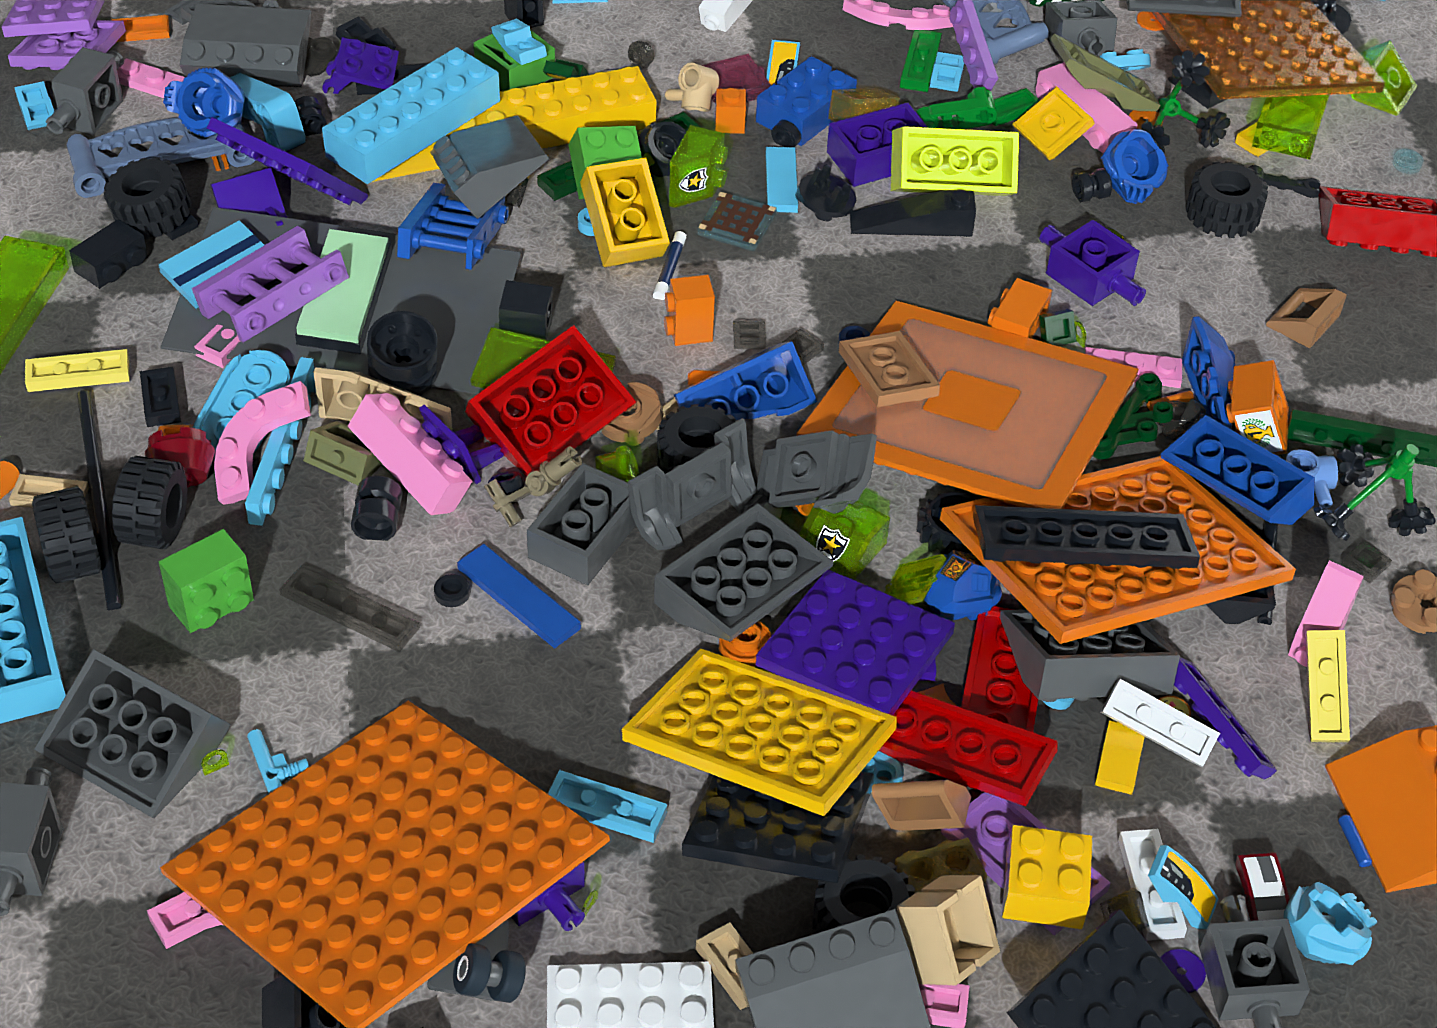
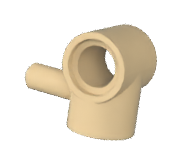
[665,63,719,112]

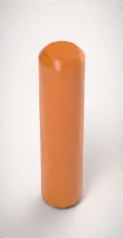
[1147,390,1194,411]

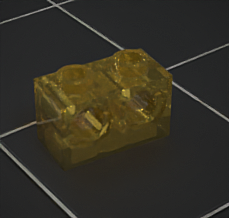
[895,838,987,893]

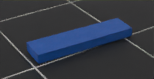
[457,544,581,649]

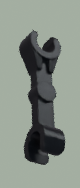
[1248,165,1321,198]

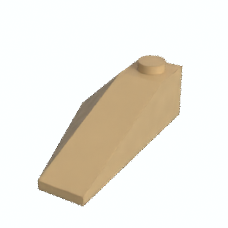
[313,367,452,431]

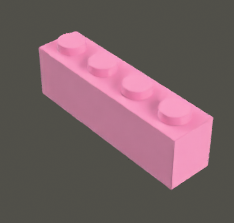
[1035,62,1138,154]
[348,393,473,515]

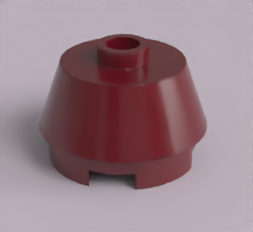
[145,427,215,488]

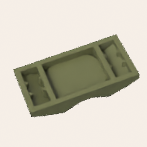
[1051,33,1161,111]

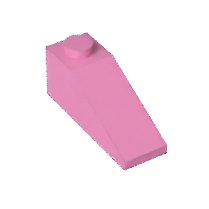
[1288,560,1364,667]

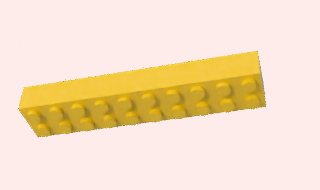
[372,66,656,182]

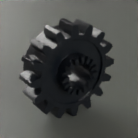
[916,492,977,558]

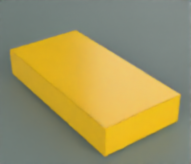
[1095,720,1144,795]

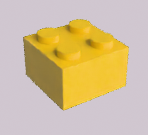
[1002,825,1092,929]

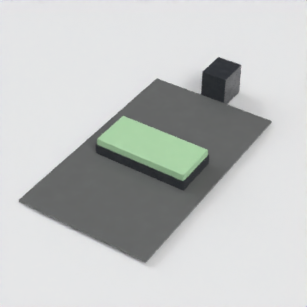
[161,207,553,394]

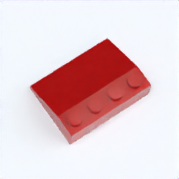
[1319,186,1437,257]
[465,325,636,477]

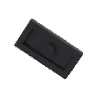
[139,367,181,427]

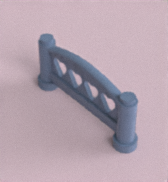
[942,0,1049,65]
[67,117,255,198]

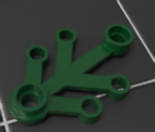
[1092,373,1173,459]

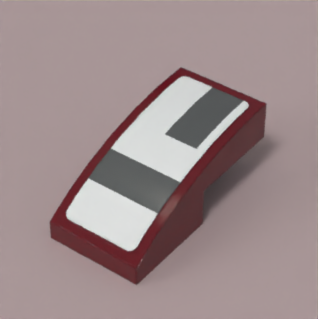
[1235,853,1290,921]

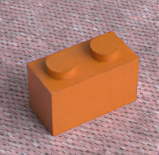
[664,275,715,346]
[988,278,1052,339]

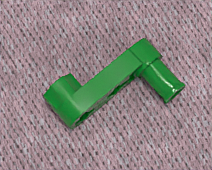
[915,87,997,130]

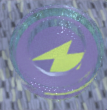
[1392,149,1424,174]

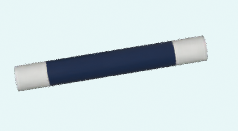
[653,231,686,300]

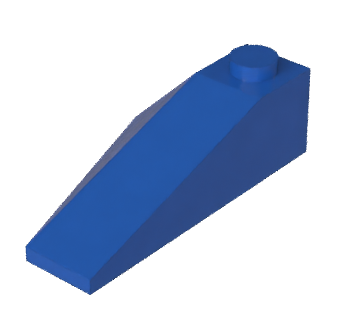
[1182,316,1235,429]
[674,341,818,420]

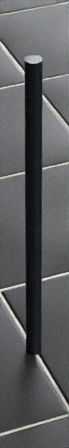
[77,390,121,611]

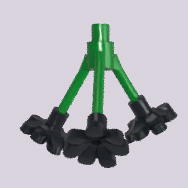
[1139,50,1231,154]
[1314,444,1436,541]

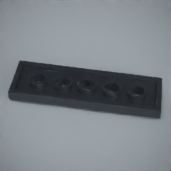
[973,505,1200,569]

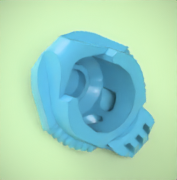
[1283,882,1377,965]

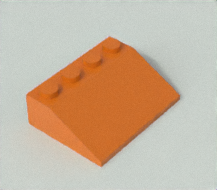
[1325,725,1437,893]

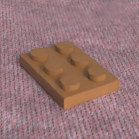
[839,331,940,407]

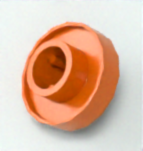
[719,621,772,667]

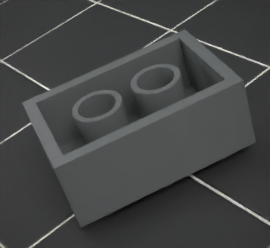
[527,463,636,585]

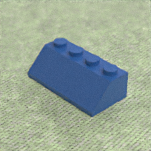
[1161,415,1315,525]

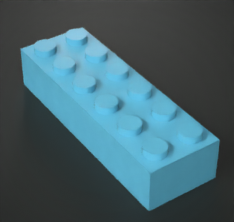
[322,47,500,184]
[0,517,66,724]

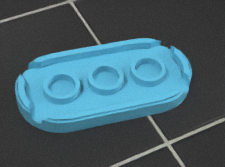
[193,350,291,461]

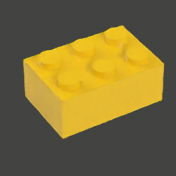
[580,158,670,267]

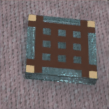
[697,191,777,252]

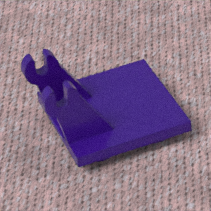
[322,37,399,94]
[211,168,287,234]
[419,405,504,484]

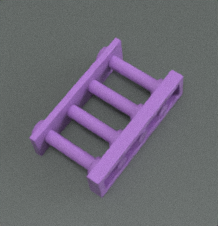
[192,226,349,343]

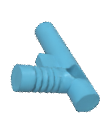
[247,729,309,794]

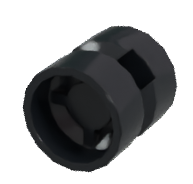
[351,476,402,541]

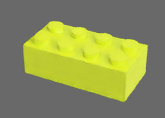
[891,127,1019,196]

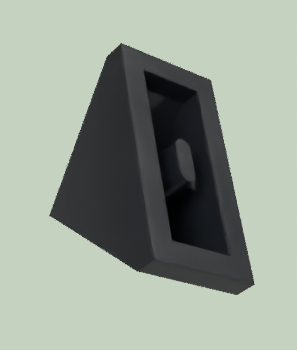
[1206,586,1276,624]

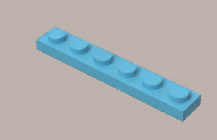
[245,357,316,526]

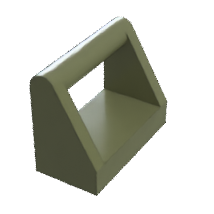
[303,421,382,485]

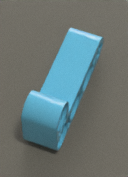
[229,73,306,152]

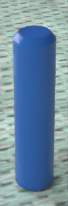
[1338,814,1372,867]

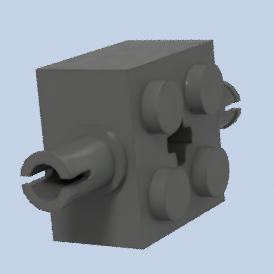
[1045,0,1118,56]
[46,47,124,135]
[0,767,63,916]
[1199,895,1310,1028]

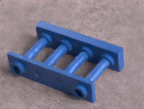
[397,183,509,270]

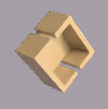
[896,875,1000,985]

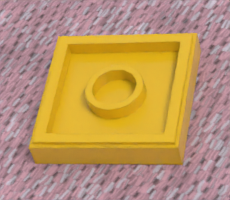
[1012,86,1095,160]

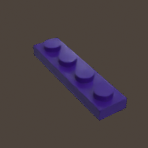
[1174,657,1277,779]

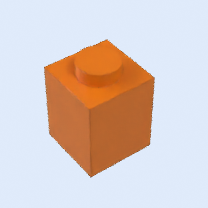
[715,88,746,134]

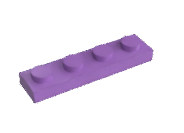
[950,0,998,91]

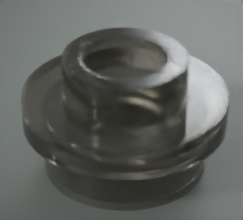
[628,41,654,70]

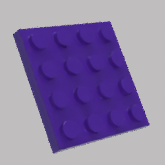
[207,117,368,206]
[756,569,955,715]

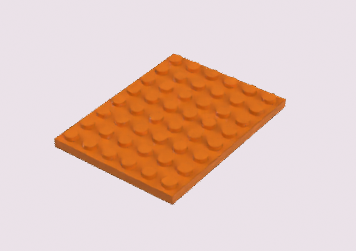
[940,456,1296,644]

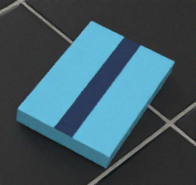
[159,220,264,309]

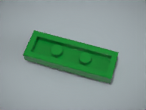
[900,30,942,92]

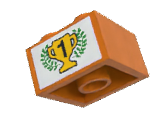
[1227,360,1289,455]

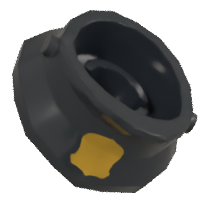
[638,122,691,177]

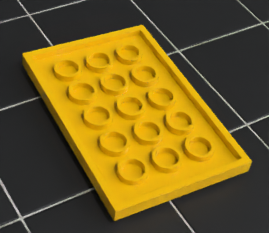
[622,648,897,816]

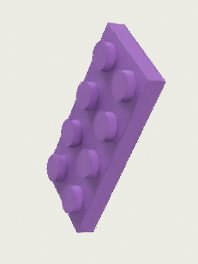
[941,792,1110,936]

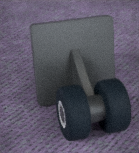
[427,921,526,1003]

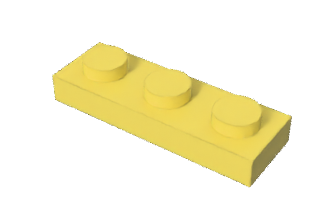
[25,349,130,392]
[1306,630,1350,742]

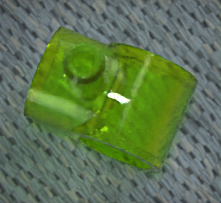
[595,446,639,483]

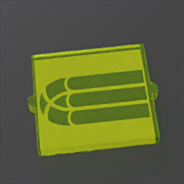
[884,554,947,604]

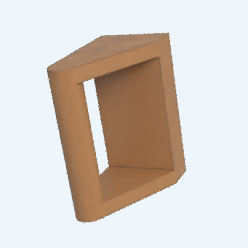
[1266,288,1347,348]
[872,780,971,831]

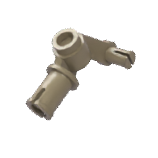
[484,447,582,527]

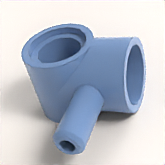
[1285,449,1338,509]

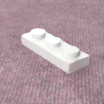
[1100,679,1220,767]
[1118,829,1187,941]

